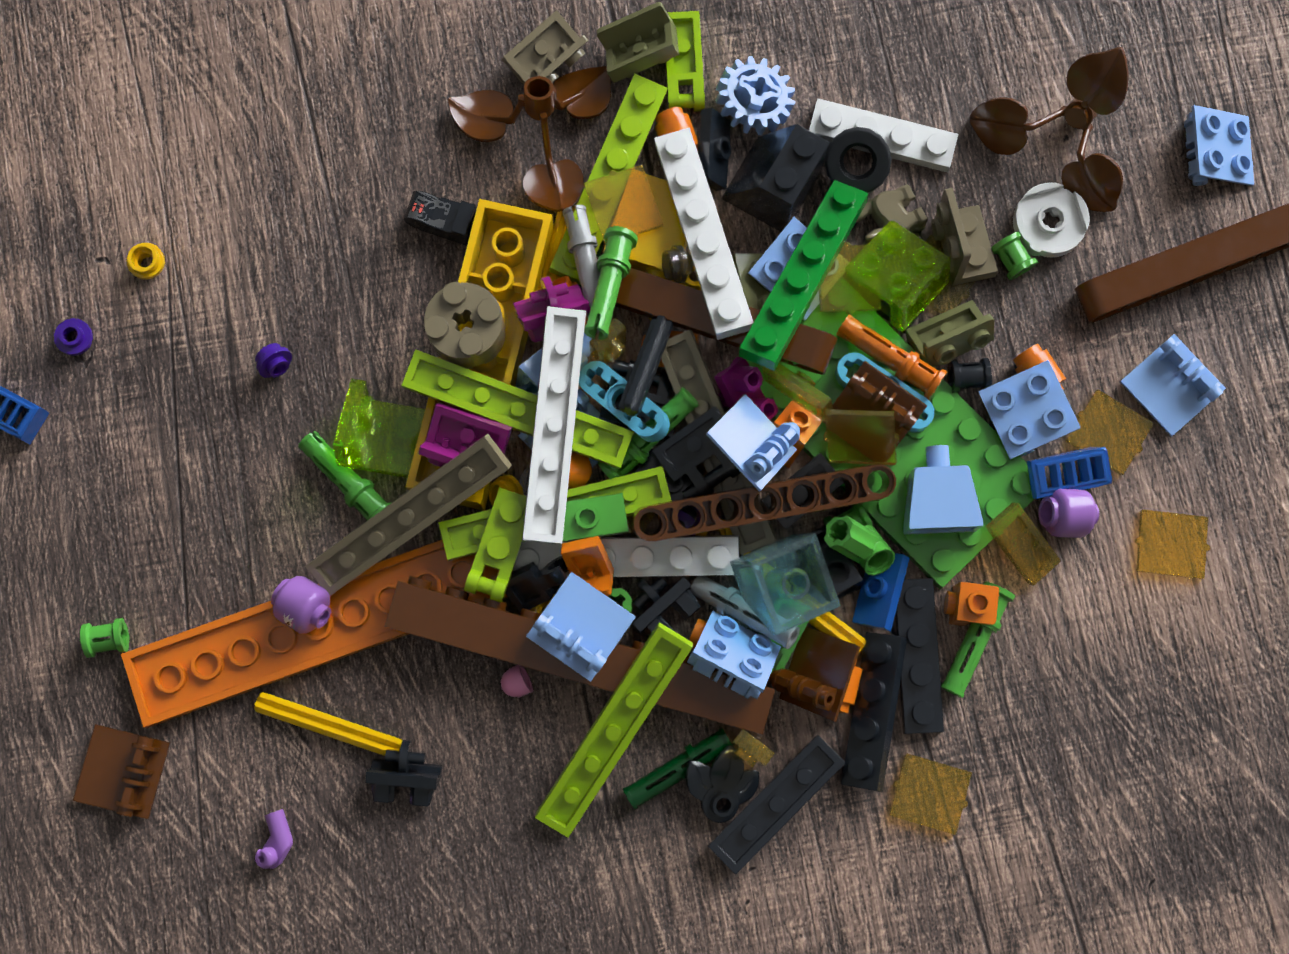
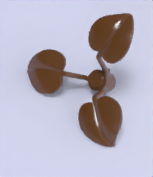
[970,47,1129,212]
[448,66,611,212]

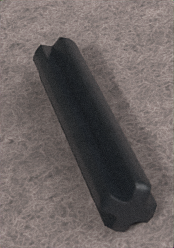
[619,315,673,416]

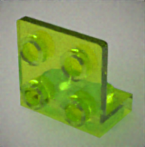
[845,221,951,332]
[333,378,425,478]

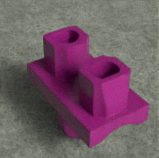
[513,276,590,342]
[714,356,779,420]

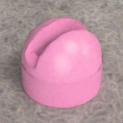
[501,665,533,698]

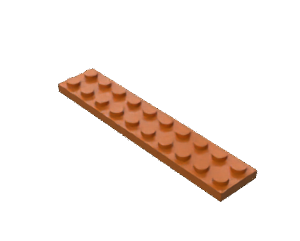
[121,540,508,728]

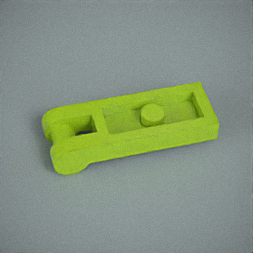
[666,11,705,112]
[464,487,527,603]

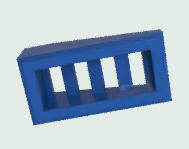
[0,386,49,445]
[1027,447,1112,499]

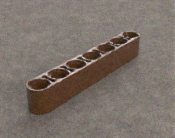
[1074,203,1289,323]
[582,257,838,375]
[630,465,896,541]

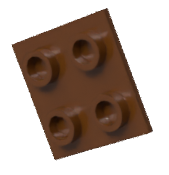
[821,361,927,465]
[769,627,860,722]
[73,724,171,819]

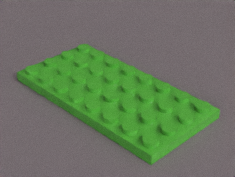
[747,277,1049,589]

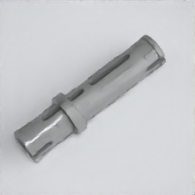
[562,205,600,318]
[690,576,800,649]

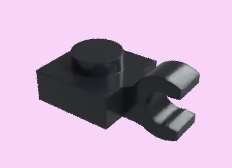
[505,556,569,613]

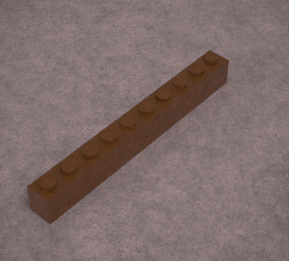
[384,576,775,735]

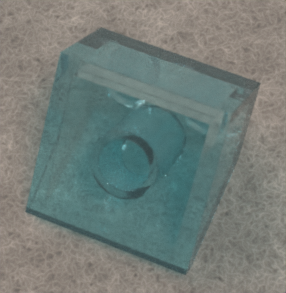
[730,533,841,635]

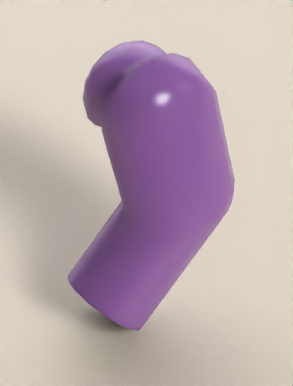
[255,809,293,869]

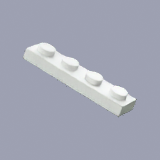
[809,98,958,172]

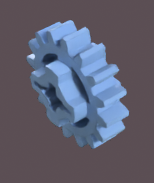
[715,56,795,135]

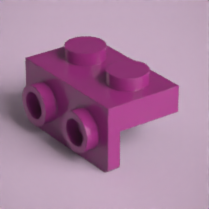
[418,402,512,467]

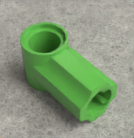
[824,515,895,576]

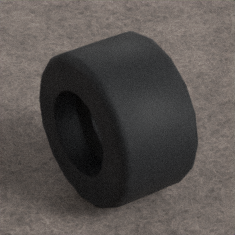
[825,127,892,193]

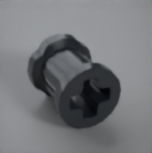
[947,358,992,393]

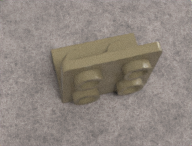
[931,188,998,286]

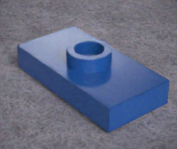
[852,553,910,631]

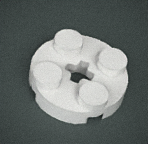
[1013,182,1090,257]

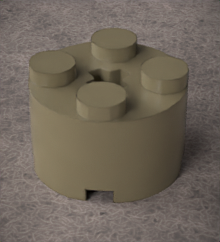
[424,282,506,369]

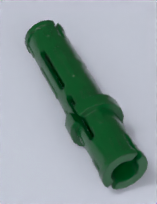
[622,728,733,810]

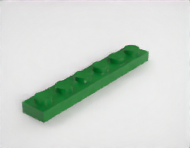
[739,180,868,371]

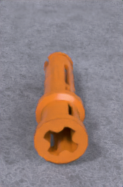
[836,314,947,400]

